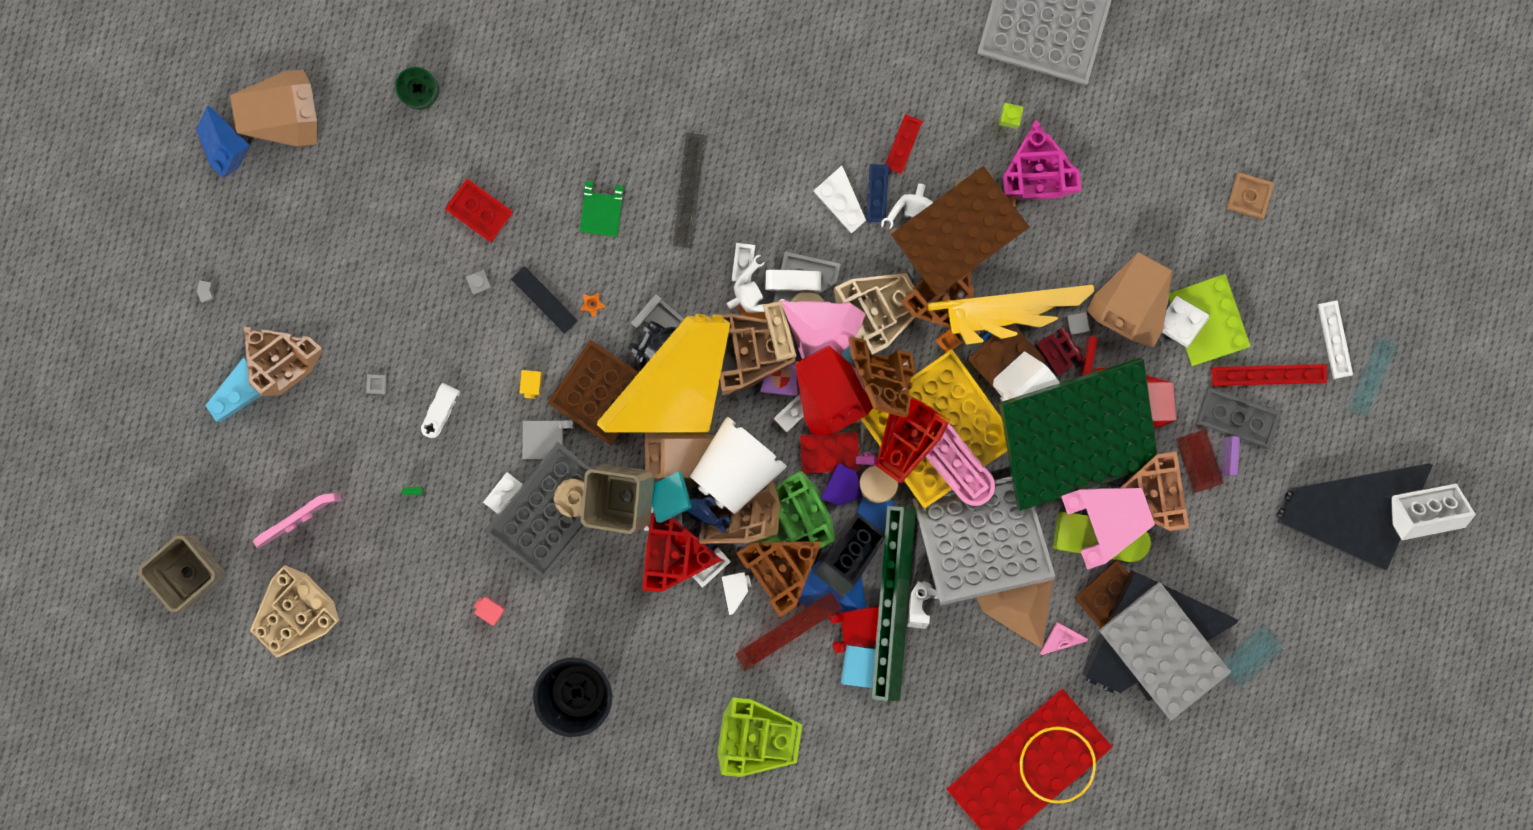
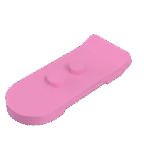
[926,424,995,506]
[253,493,342,548]

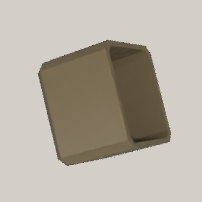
[581,464,655,534]
[138,535,225,612]

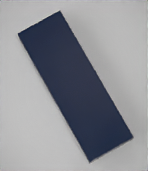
[866,164,889,223]

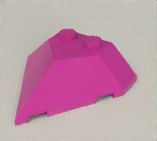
[1003,120,1081,201]

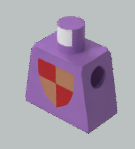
[761,364,797,397]

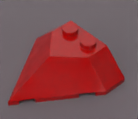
[642,513,723,592]

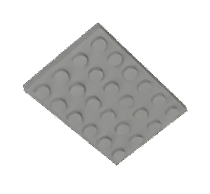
[1099,582,1231,721]

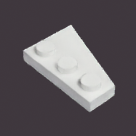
[813,166,866,234]

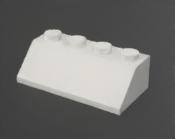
[1392,484,1476,540]

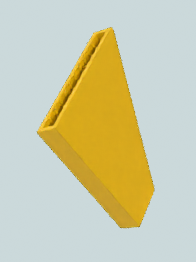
[597,314,730,432]

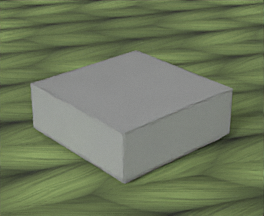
[1067,312,1090,335]
[366,374,387,394]

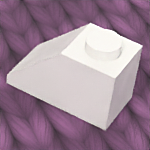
[722,572,751,615]

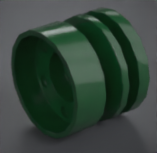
[395,66,440,110]

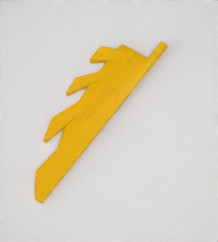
[928,285,1094,345]

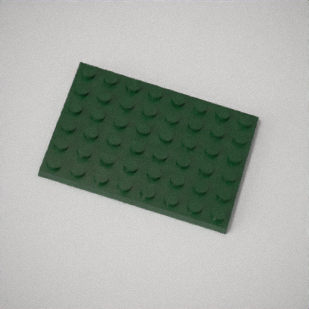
[999,358,1157,511]

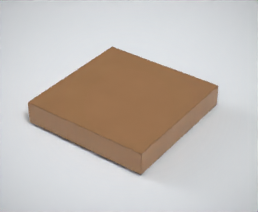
[1226,172,1274,220]

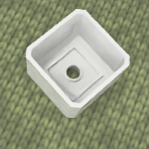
[993,351,1060,401]

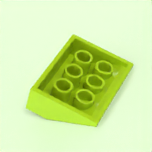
[1168,274,1251,366]

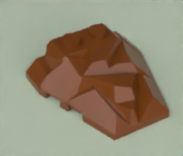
[848,336,915,417]

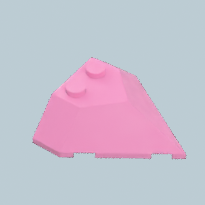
[781,300,866,359]

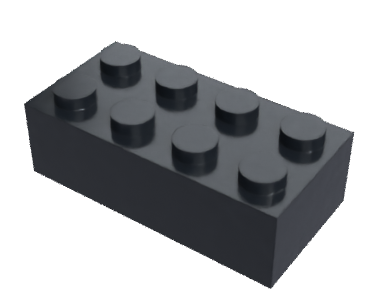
[813,512,885,597]

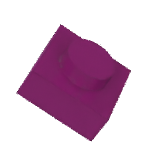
[856,453,878,465]

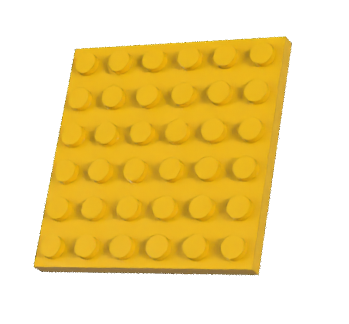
[861,349,1007,509]

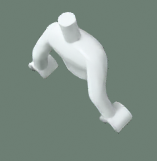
[881,184,933,229]
[726,255,785,313]

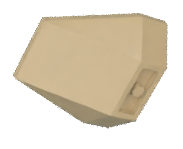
[250,565,339,658]

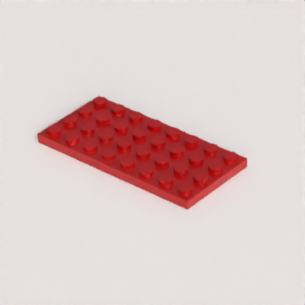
[946,688,1113,830]

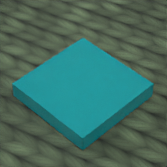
[652,471,692,523]

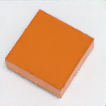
[935,328,962,353]

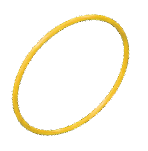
[1020,727,1096,803]

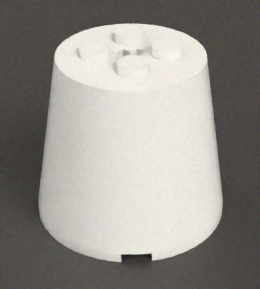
[690,417,787,514]

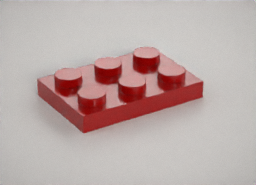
[445,179,514,243]
[800,432,860,473]

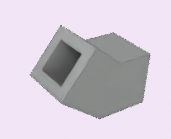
[197,280,215,304]

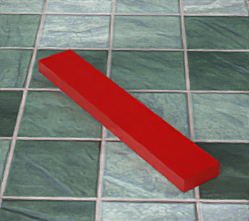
[1211,364,1327,386]

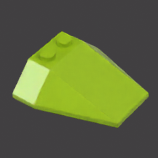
[718,697,802,777]

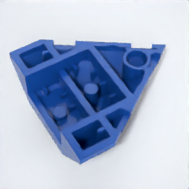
[799,559,866,612]

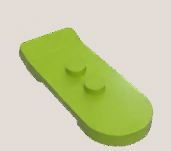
[1053,511,1151,562]

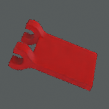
[828,606,879,653]

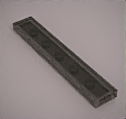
[673,133,705,249]

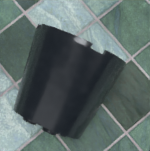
[533,657,613,737]

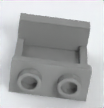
[631,294,684,334]

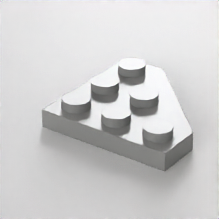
[773,252,841,303]

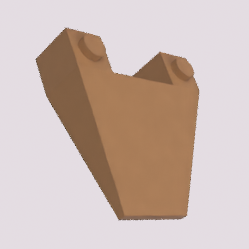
[710,314,795,396]

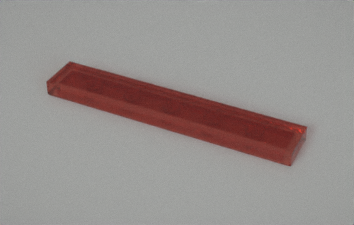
[735,592,842,670]

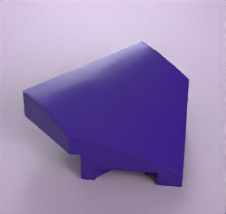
[821,463,863,506]

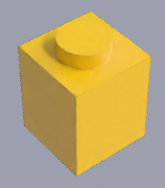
[519,370,543,399]

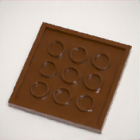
[548,340,639,446]

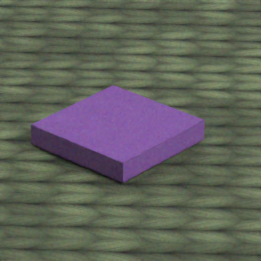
[1222,436,1240,476]

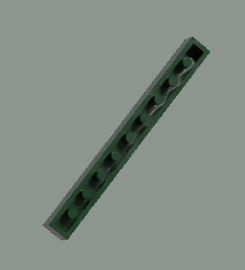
[872,506,916,701]

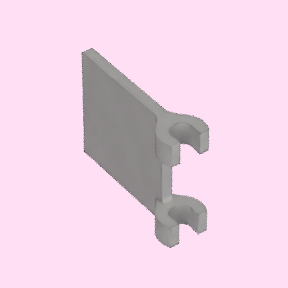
[522,421,575,459]

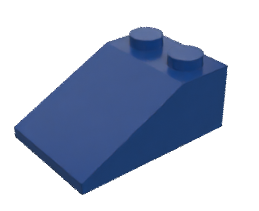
[196,106,250,178]

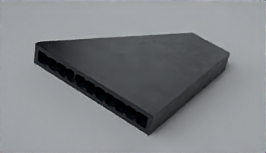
[1276,463,1433,570]
[1082,570,1238,693]

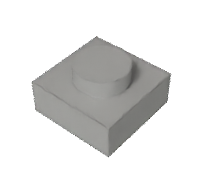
[466,270,491,295]

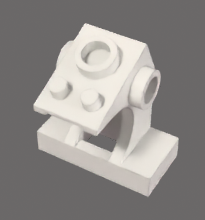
[906,581,939,629]

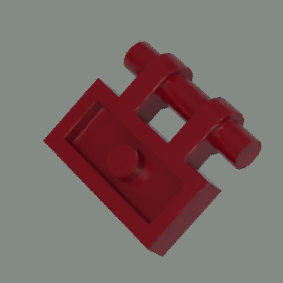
[1036,327,1084,376]

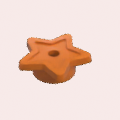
[580,293,605,317]

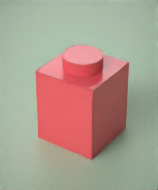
[474,596,506,626]

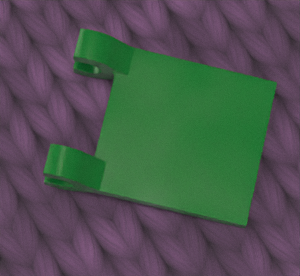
[579,180,624,237]

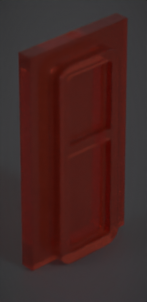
[1176,429,1224,493]

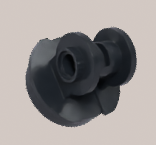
[628,321,677,371]

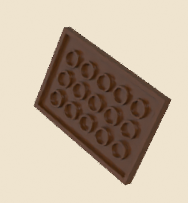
[890,165,1030,297]

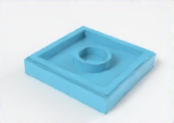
[841,645,876,688]

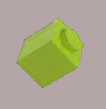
[999,103,1024,129]

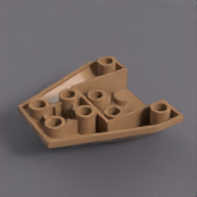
[1087,252,1173,347]
[645,432,714,490]

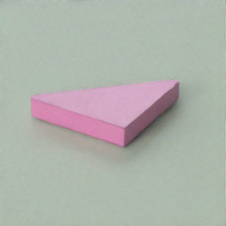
[1040,622,1088,655]

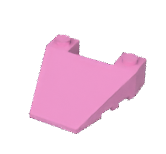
[1061,488,1155,569]

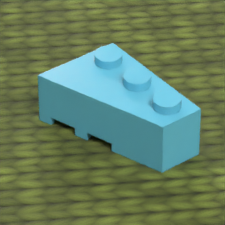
[205,357,261,422]

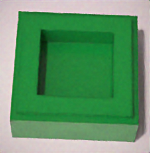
[402,487,424,495]

